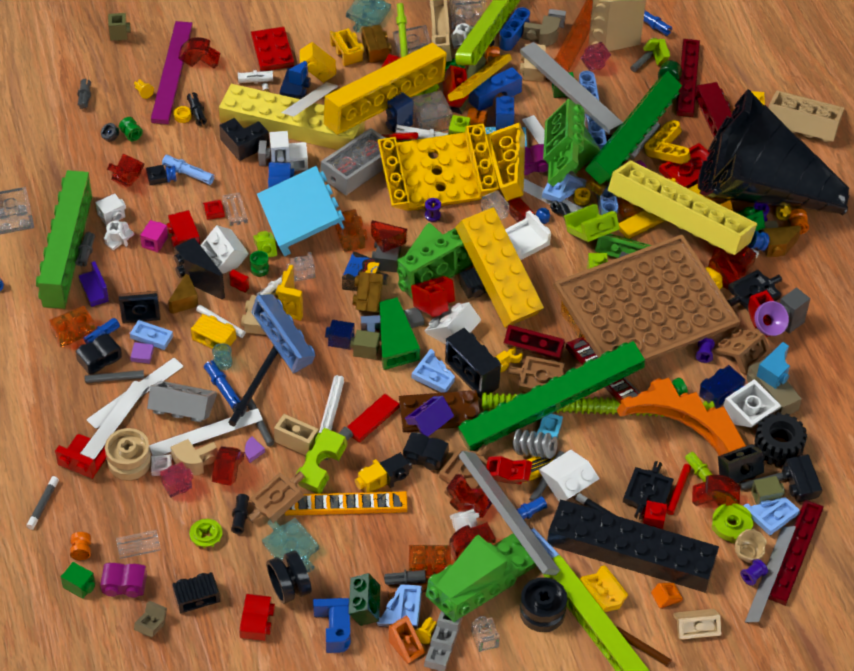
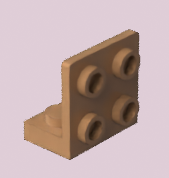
[713,328,771,374]

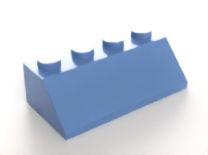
[251,294,315,374]

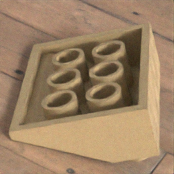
[588,0,646,52]
[768,90,844,142]

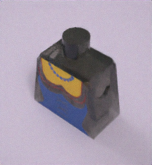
[342,251,389,291]

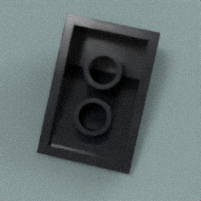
[174,238,225,300]

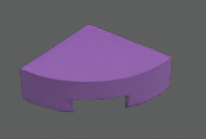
[245,436,265,463]

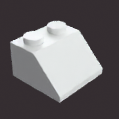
[723,379,781,427]
[539,450,600,502]

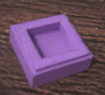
[130,342,154,364]

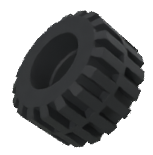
[754,413,807,467]

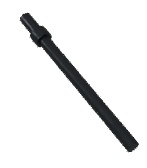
[228,346,278,427]

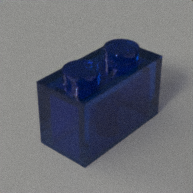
[699,365,745,409]

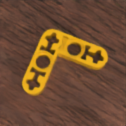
[644,120,691,164]

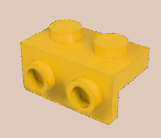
[580,565,628,612]

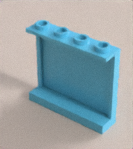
[257,166,345,257]

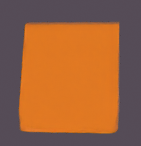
[651,583,683,608]

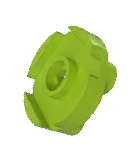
[712,503,753,544]

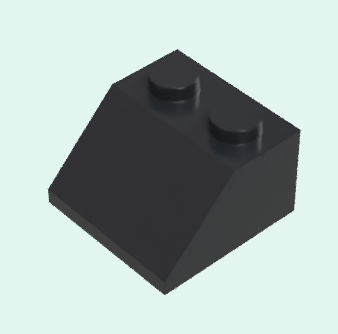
[119,291,161,324]

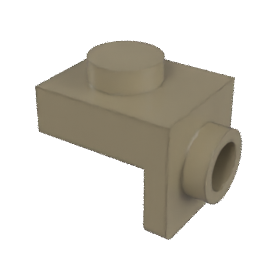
[134,601,167,637]

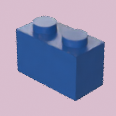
[496,96,514,131]

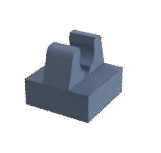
[361,315,380,332]

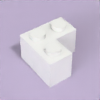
[270,131,308,171]

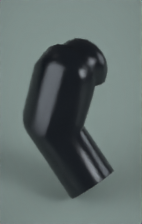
[550,201,571,221]

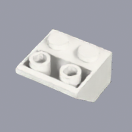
[200,225,249,274]
[425,302,481,345]

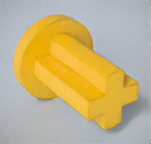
[134,79,154,99]
[775,206,792,221]
[415,617,437,644]

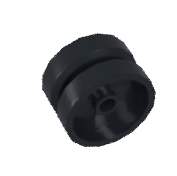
[266,550,312,604]
[520,577,567,632]

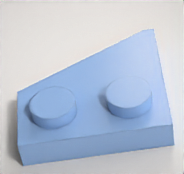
[542,174,587,202]
[411,349,455,393]
[744,497,800,536]
[377,585,422,628]

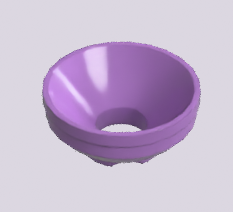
[755,301,789,336]

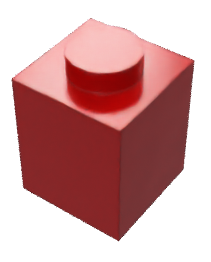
[643,501,667,529]

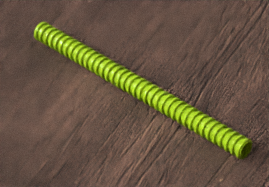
[482,393,715,417]

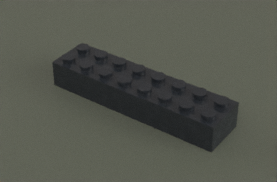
[547,499,719,593]

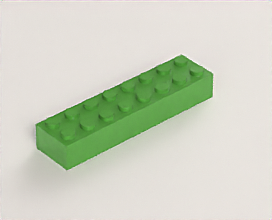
[36,170,93,309]

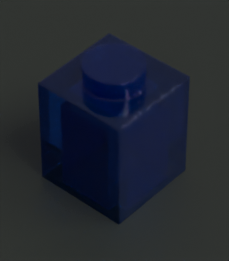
[325,320,355,350]

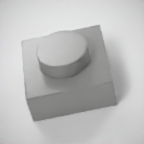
[548,9,566,28]
[258,140,270,166]

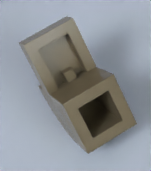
[523,15,561,46]

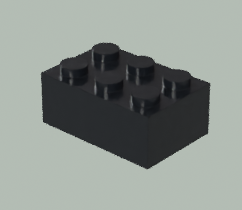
[445,328,501,399]

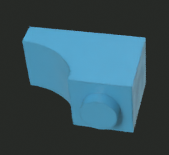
[757,342,790,389]

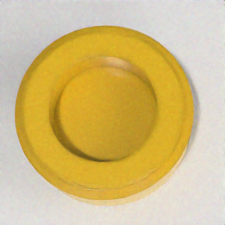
[174,106,192,123]

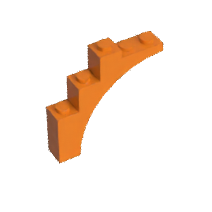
[617,377,746,456]

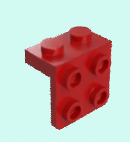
[55,434,107,479]

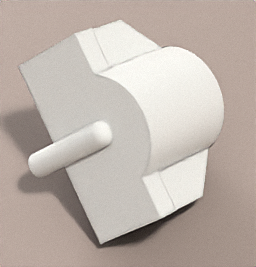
[451,23,473,49]
[104,221,134,251]
[450,509,479,538]

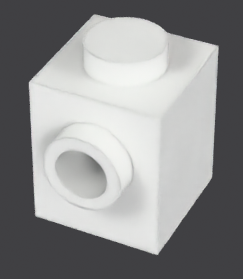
[95,194,126,226]

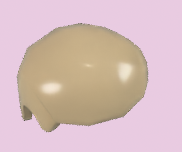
[735,529,767,563]

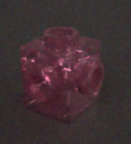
[580,42,611,71]
[160,462,193,498]

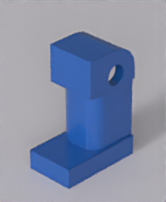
[313,598,351,653]

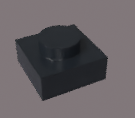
[146,165,167,185]

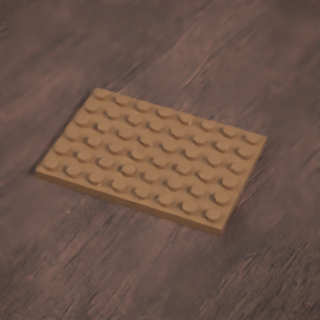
[553,234,741,362]

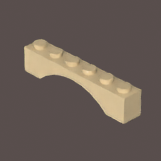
[430,0,452,62]

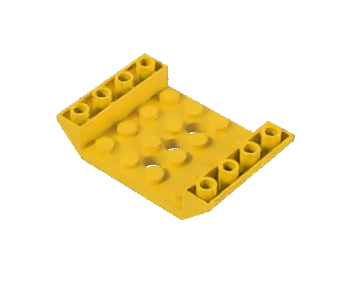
[377,124,499,211]

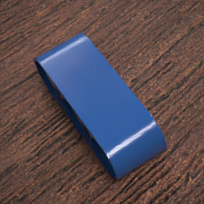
[499,7,530,51]

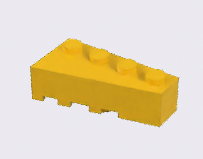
[486,123,525,201]

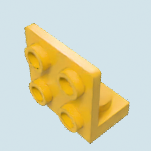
[276,265,303,321]

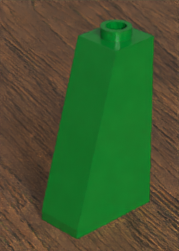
[380,297,420,370]

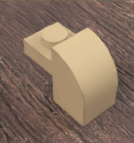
[170,439,218,475]

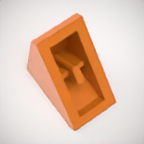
[389,615,425,663]

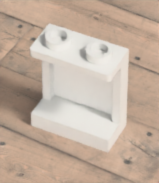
[505,211,551,260]

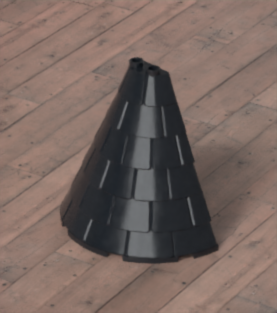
[698,89,849,216]

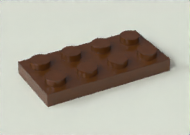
[399,390,480,432]

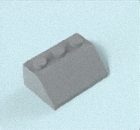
[147,381,217,422]

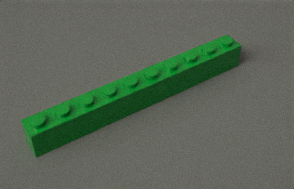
[585,71,682,185]
[458,341,645,451]

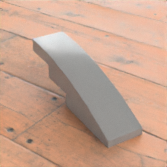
[424,611,463,671]

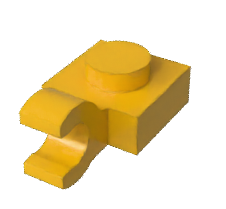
[495,347,522,373]

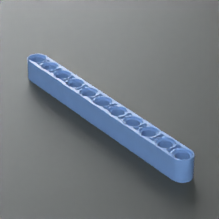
[579,71,618,215]

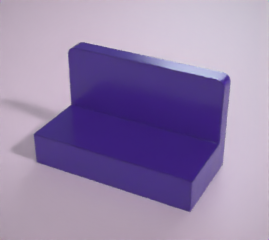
[78,261,109,307]
[405,396,454,437]

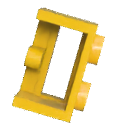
[330,28,365,66]

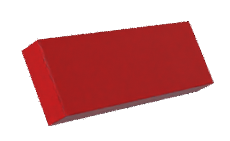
[347,393,400,443]

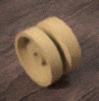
[105,428,151,480]

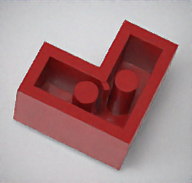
[411,275,455,317]

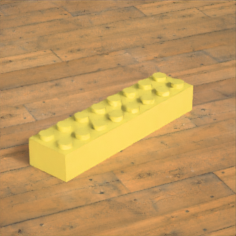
[219,84,365,150]
[608,160,757,255]

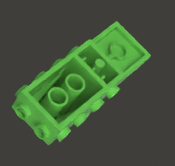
[543,99,600,187]
[397,223,473,299]
[425,533,537,622]

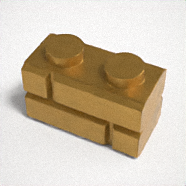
[361,24,392,63]
[352,272,383,312]

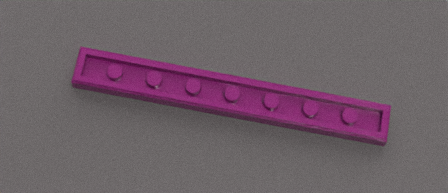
[151,21,193,124]

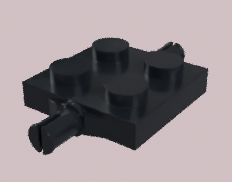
[727,270,782,312]
[623,461,674,520]

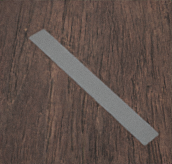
[745,526,796,623]

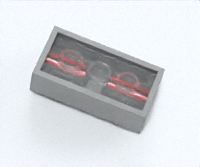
[320,128,385,195]

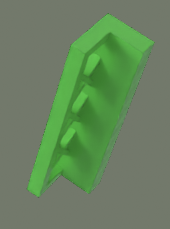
[595,233,652,258]

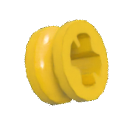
[574,187,591,206]

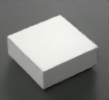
[151,454,172,476]

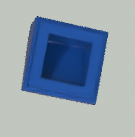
[288,61,308,86]

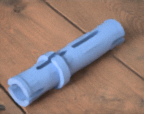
[162,154,214,185]

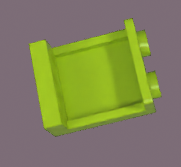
[564,204,620,242]

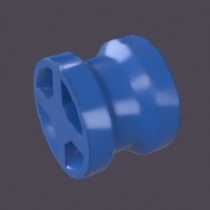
[747,231,769,251]

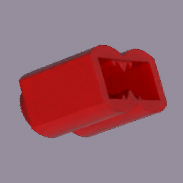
[239,594,275,641]

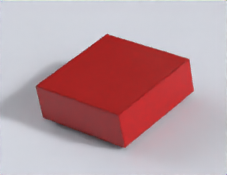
[203,200,225,220]
[229,269,249,293]

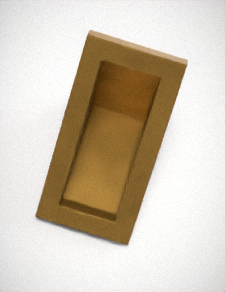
[168,274,199,314]

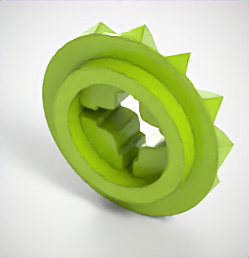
[189,519,223,549]

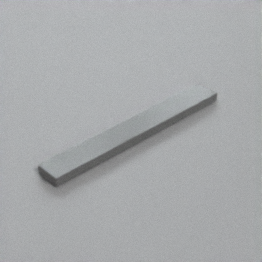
[520,42,623,134]
[459,451,560,575]

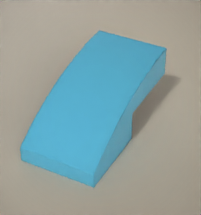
[537,414,563,438]

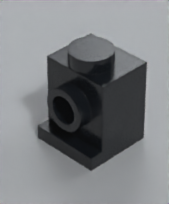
[380,452,412,488]

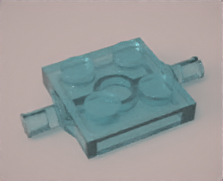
[346,0,391,32]
[262,518,320,572]

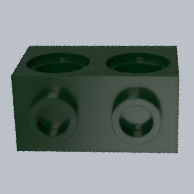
[349,573,381,626]

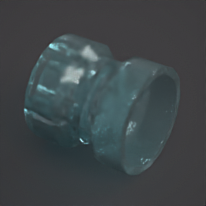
[212,343,233,370]

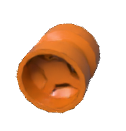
[467,107,488,127]
[789,209,809,234]
[70,532,91,560]

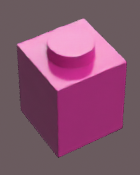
[140,220,168,253]

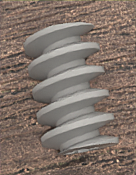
[513,429,558,459]

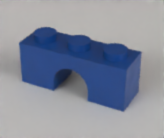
[469,67,523,111]

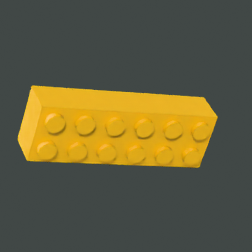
[455,207,544,328]

